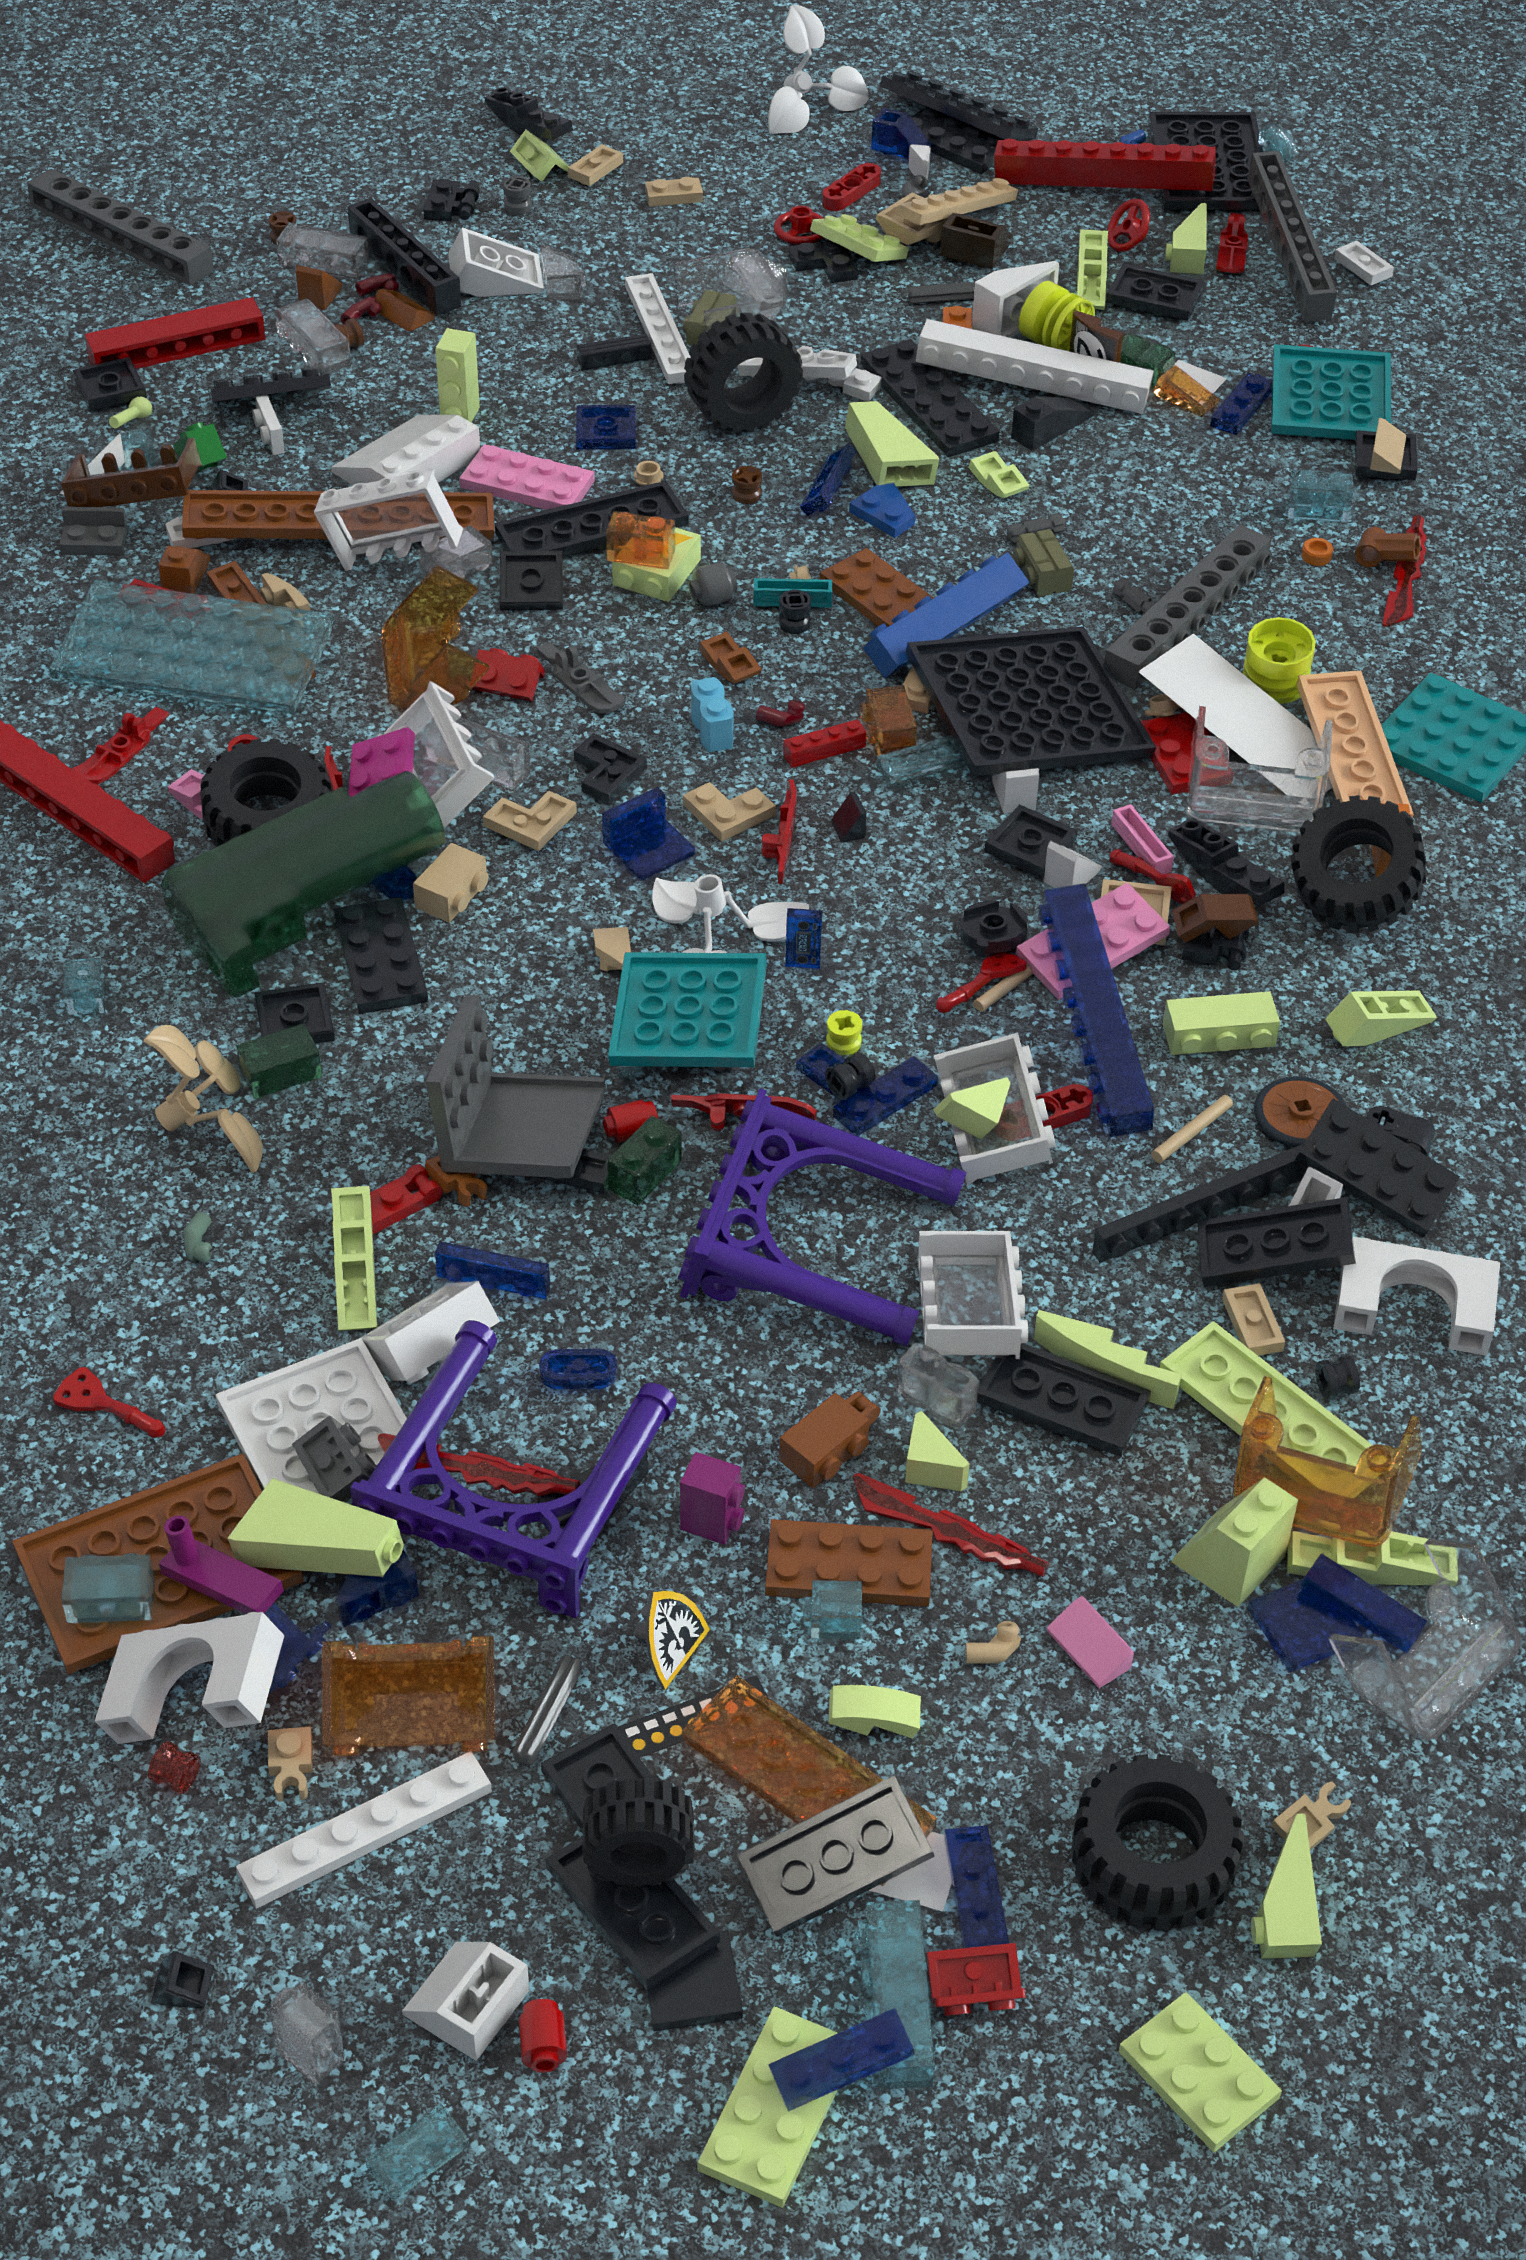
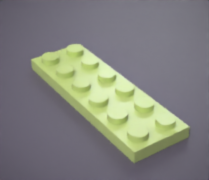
[1160,1321,1391,1512]

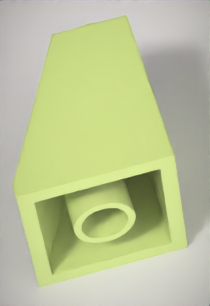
[1172,1477,1298,1607]

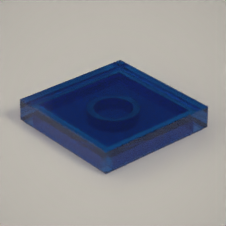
[576,405,636,450]
[1248,1572,1363,1673]

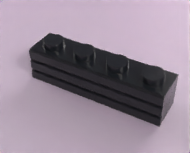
[577,334,652,370]

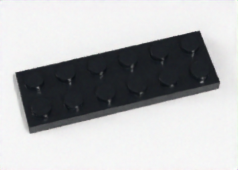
[880,71,1039,140]
[860,339,1000,458]
[494,480,689,557]

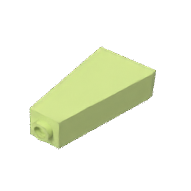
[845,401,939,487]
[228,1478,404,1577]

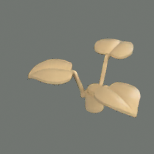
[143,1025,263,1174]

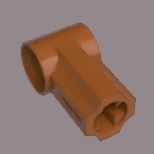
[1354,527,1421,568]

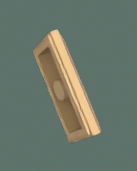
[1370,418,1406,474]

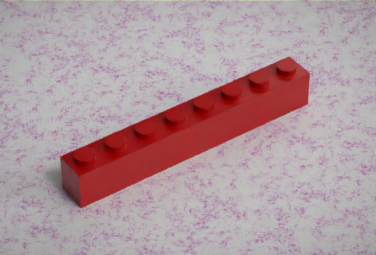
[994,139,1216,191]
[0,720,175,883]

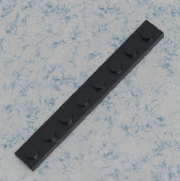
[1092,1144,1309,1263]

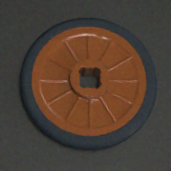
[1254,1076,1348,1148]

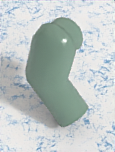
[183,1212,212,1263]

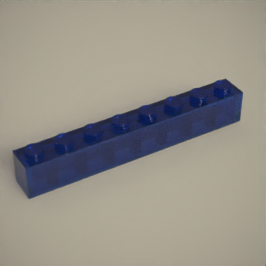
[1038,883,1155,1137]

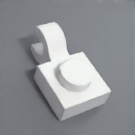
[828,368,882,402]

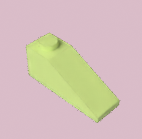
[1165,203,1207,274]
[1325,991,1437,1046]
[1251,1814,1322,1959]

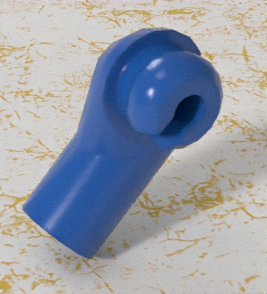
[1119,129,1146,144]

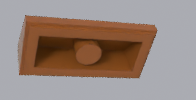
[375,289,435,331]

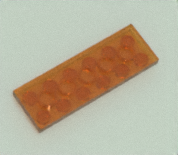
[682,1675,937,1886]

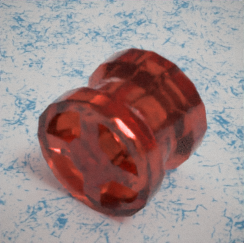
[148,1741,201,1795]

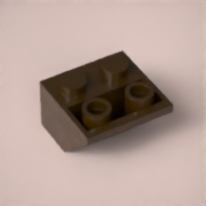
[941,213,1013,269]

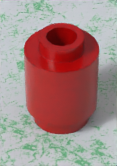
[602,1099,659,1143]
[519,1999,567,2073]

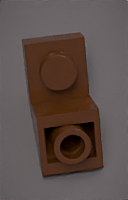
[1172,894,1259,943]

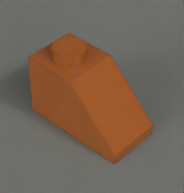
[158,546,210,597]

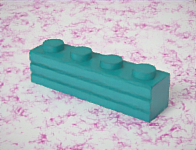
[753,578,832,608]

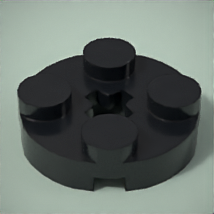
[959,900,1028,958]

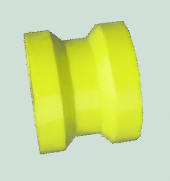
[826,1010,862,1055]

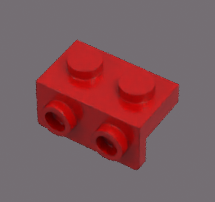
[469,648,545,702]
[925,1943,1026,2016]

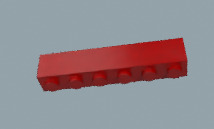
[84,297,266,369]

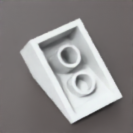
[448,228,544,297]
[972,261,1059,338]

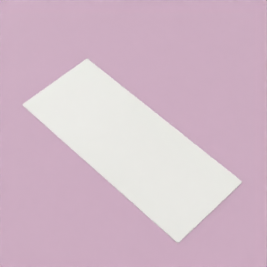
[1139,634,1332,808]

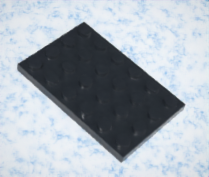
[1148,111,1264,212]

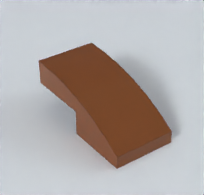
[699,631,762,684]

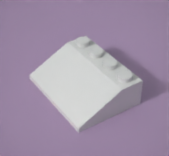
[331,415,480,485]

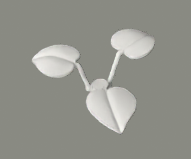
[768,5,869,134]
[652,874,809,953]

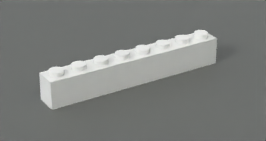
[916,319,1154,414]

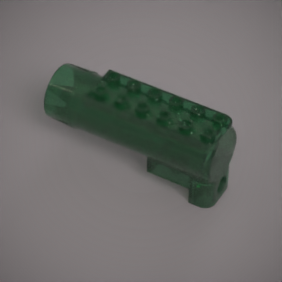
[161,771,445,997]

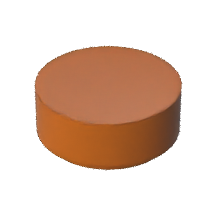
[1301,538,1333,566]

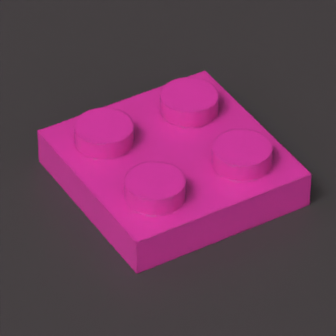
[348,727,415,803]

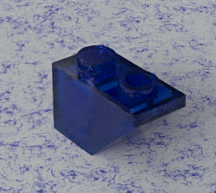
[871,107,931,160]
[337,1549,419,1628]

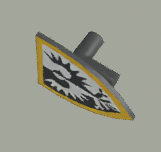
[634,1590,710,1690]

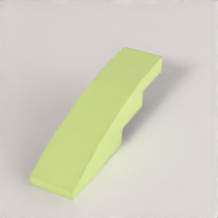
[1077,229,1108,310]
[331,1186,377,1332]
[1034,1310,1182,1410]
[1287,1529,1461,1585]

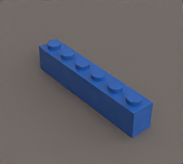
[863,552,1030,679]

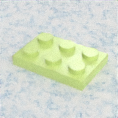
[810,214,909,262]
[1119,1992,1282,2153]

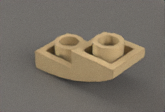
[259,573,312,632]

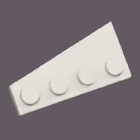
[738,346,857,381]

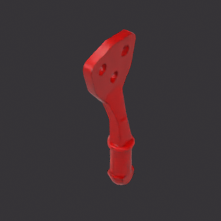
[1109,849,1195,904]
[936,952,1027,1013]
[53,1367,166,1438]

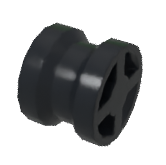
[1315,1355,1360,1400]

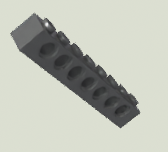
[1248,151,1337,322]
[27,169,214,286]
[1105,525,1272,690]

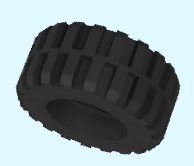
[684,313,803,433]
[200,738,332,867]
[1291,795,1427,933]
[1071,1754,1244,1930]

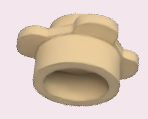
[1145,694,1181,718]

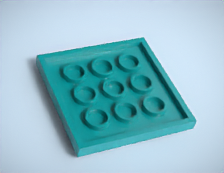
[1271,344,1391,440]
[1381,672,1526,803]
[608,952,767,1068]

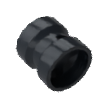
[779,590,811,634]
[825,1052,876,1100]

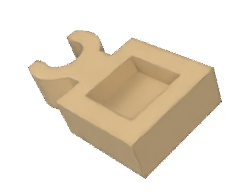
[268,1727,313,1802]
[1271,1781,1351,1851]

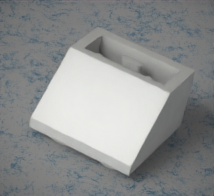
[402,1942,529,2061]

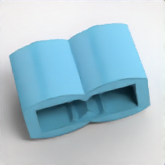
[691,677,734,752]

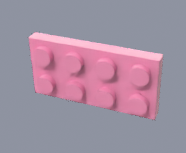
[459,444,595,510]
[1016,882,1170,1000]

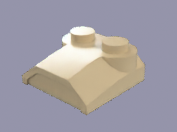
[876,192,948,245]

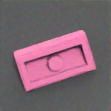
[1047,1596,1134,1688]

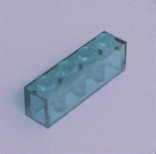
[857,1900,935,2089]

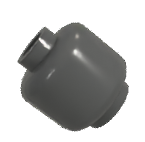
[688,562,737,607]

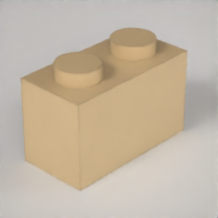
[413,843,488,923]

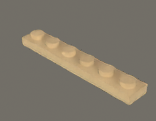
[897,178,1018,225]

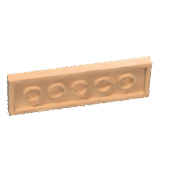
[1296,670,1414,818]

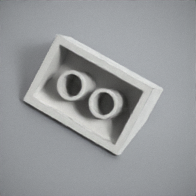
[359,1281,500,1384]

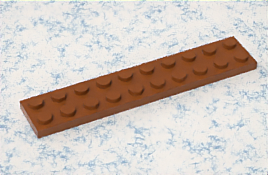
[182,490,494,541]

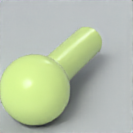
[109,397,153,428]

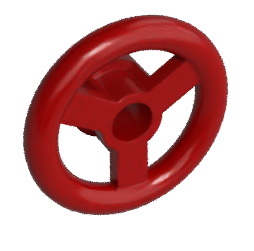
[1107,199,1150,252]
[773,206,824,245]

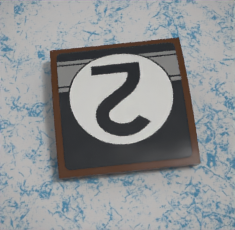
[1069,310,1124,363]

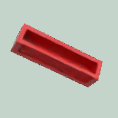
[783,719,867,768]

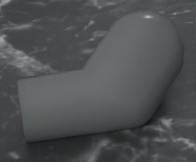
[902,175,928,198]

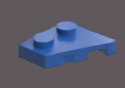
[849,483,915,538]

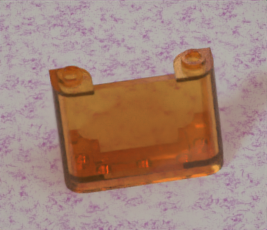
[322,1636,496,1756]

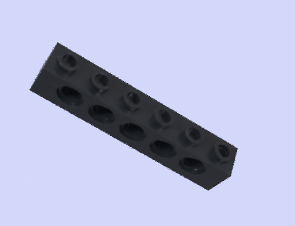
[347,198,461,316]

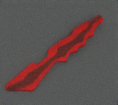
[1382,515,1427,627]
[378,1433,581,1497]
[853,1473,1049,1577]

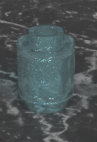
[1258,122,1298,163]

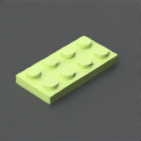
[697,2006,857,2208]

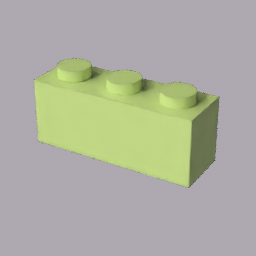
[435,328,480,423]
[1163,991,1280,1055]

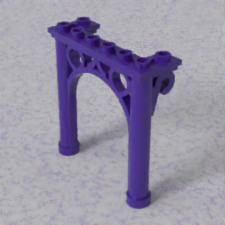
[678,1088,967,1347]
[350,1320,677,1618]

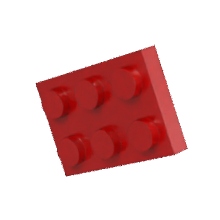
[1141,712,1234,795]

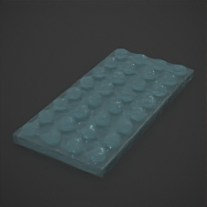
[49,580,335,714]

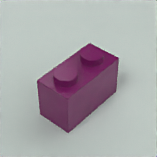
[680,1452,745,1545]

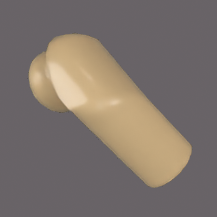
[965,1621,1021,1664]

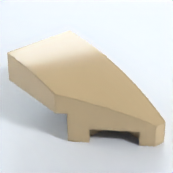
[593,927,631,971]

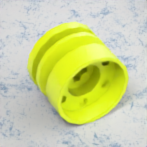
[1019,281,1095,351]
[1243,617,1316,704]

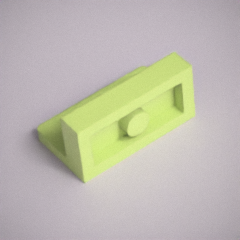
[510,129,570,182]

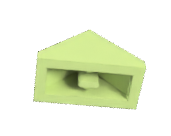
[933,1077,1010,1140]
[905,1411,970,1491]

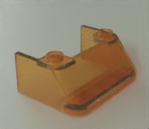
[381,564,489,709]
[1233,1376,1422,1547]

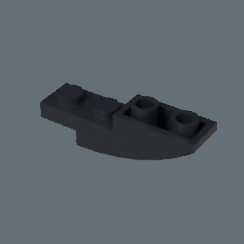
[484,87,573,142]
[1168,817,1285,907]

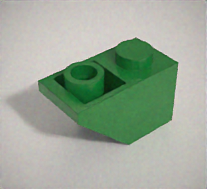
[173,422,227,472]

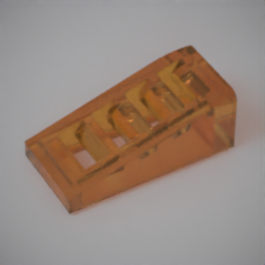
[1153,365,1220,417]

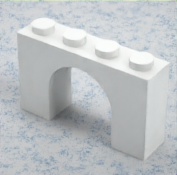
[1333,1237,1500,1356]
[95,1612,284,1744]

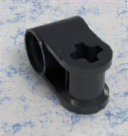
[1366,1106,1435,1156]

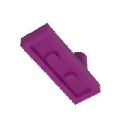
[159,1515,284,1614]

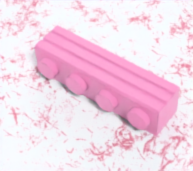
[1111,804,1174,874]

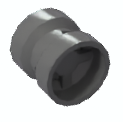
[503,176,532,215]

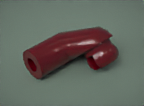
[355,273,399,296]
[340,296,382,324]
[756,700,805,727]

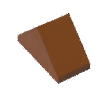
[296,265,343,311]

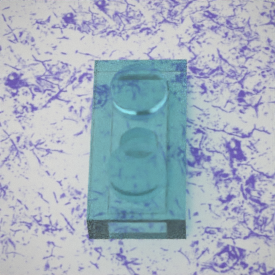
[365,2104,469,2202]

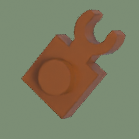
[425,1156,487,1207]

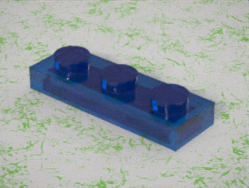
[1210,372,1272,436]
[799,443,857,516]
[833,1056,938,1136]
[435,1241,550,1299]
[768,2008,915,2112]

